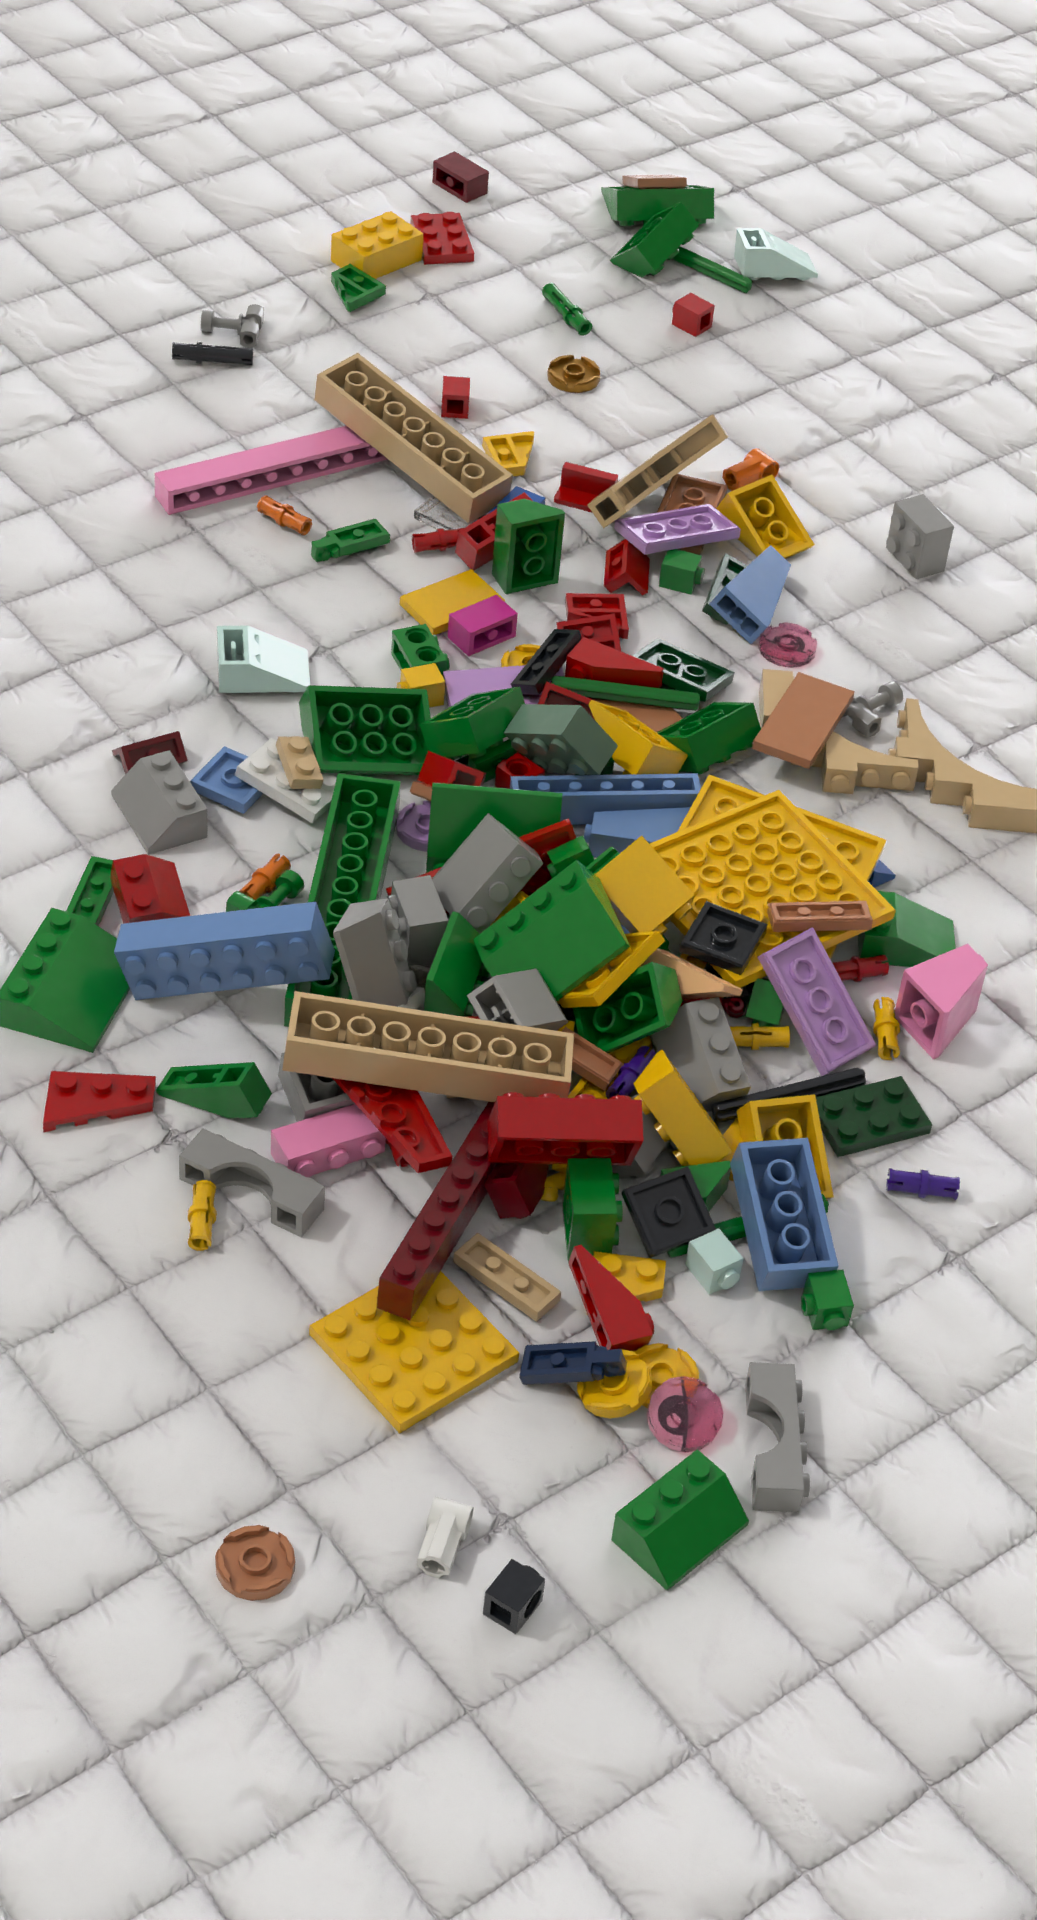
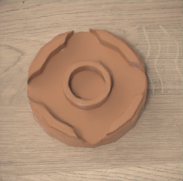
[215,1525,295,1601]

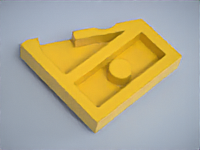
[482,431,534,476]
[587,1251,666,1315]

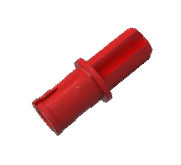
[832,955,889,982]

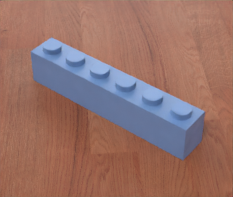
[510,773,701,825]

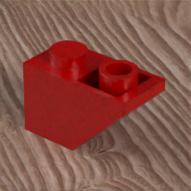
[417,751,487,786]

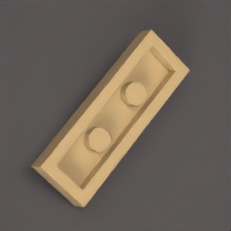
[453,1233,561,1322]

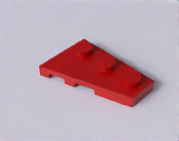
[43,1071,156,1132]

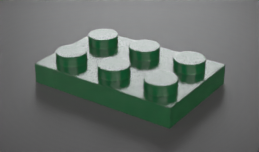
[632,638,735,702]
[816,1076,932,1157]

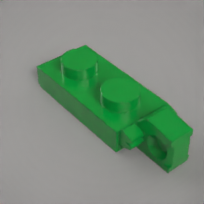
[311,519,390,562]

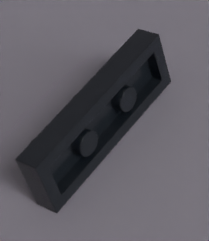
[511,629,582,695]

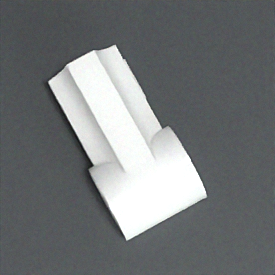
[417,1496,474,1578]

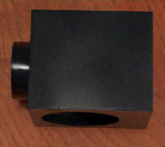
[483,1559,545,1634]

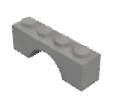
[179,1128,325,1238]
[745,1362,810,1512]

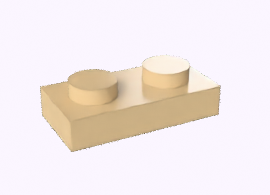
[276,736,324,789]

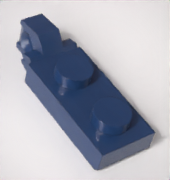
[519,1341,627,1385]

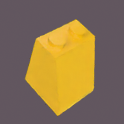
[595,835,695,935]

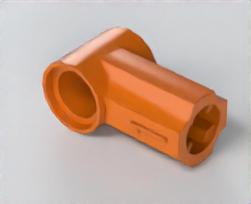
[722,448,779,491]

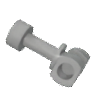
[201,304,264,348]
[842,681,903,737]

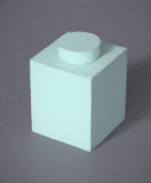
[685,1229,744,1295]

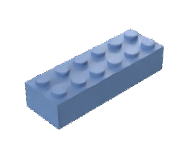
[114,902,335,1000]

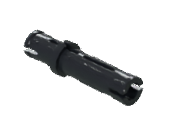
[172,342,253,365]

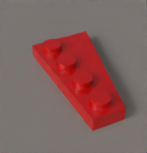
[332,1078,453,1173]

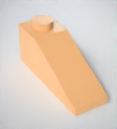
[640,948,743,1000]

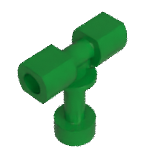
[226,870,304,912]

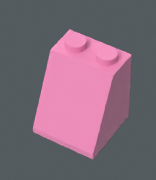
[895,944,988,1059]

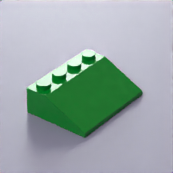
[601,185,714,226]
[299,685,431,775]
[426,783,563,873]
[473,860,630,1001]
[0,908,130,1053]

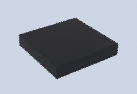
[679,901,768,975]
[621,1166,716,1258]

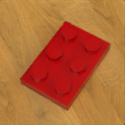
[410,211,475,265]

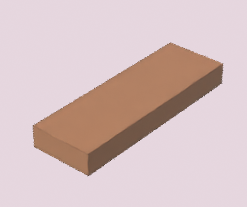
[767,901,873,932]

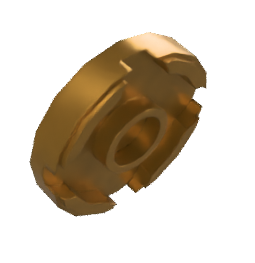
[547,355,600,393]

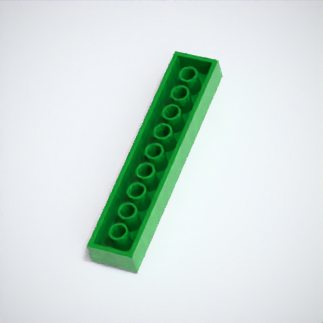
[284,773,401,1027]

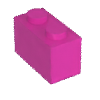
[448,595,518,656]

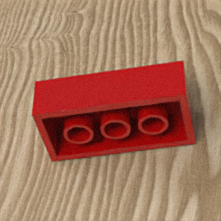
[487,1092,644,1166]

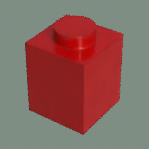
[672,292,715,337]
[441,376,470,419]

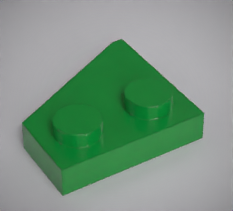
[331,264,386,312]

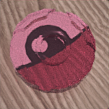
[758,622,817,668]
[646,1376,724,1453]

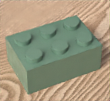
[504,704,618,776]

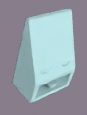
[734,228,818,280]
[217,626,310,693]

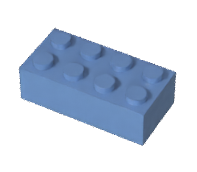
[730,1138,839,1291]

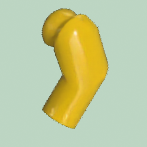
[541,1172,566,1202]

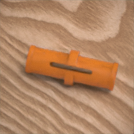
[257,495,312,535]
[239,853,291,900]

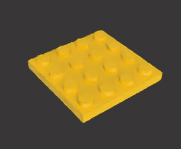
[309,1271,519,1434]

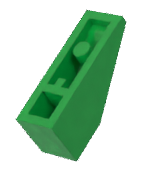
[156,1062,272,1118]

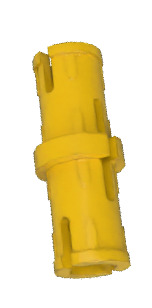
[873,997,900,1060]
[729,1023,790,1050]
[188,1180,217,1251]

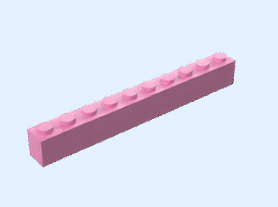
[155,426,388,515]

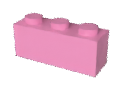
[271,1104,386,1177]

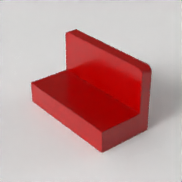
[554,462,618,512]
[604,539,650,595]

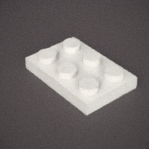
[235,738,337,823]

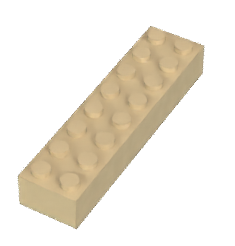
[314,353,513,524]
[282,991,574,1102]

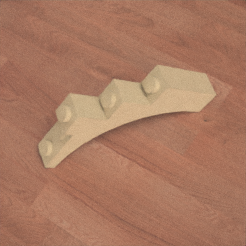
[588,414,729,529]
[759,669,919,794]
[888,698,1037,833]

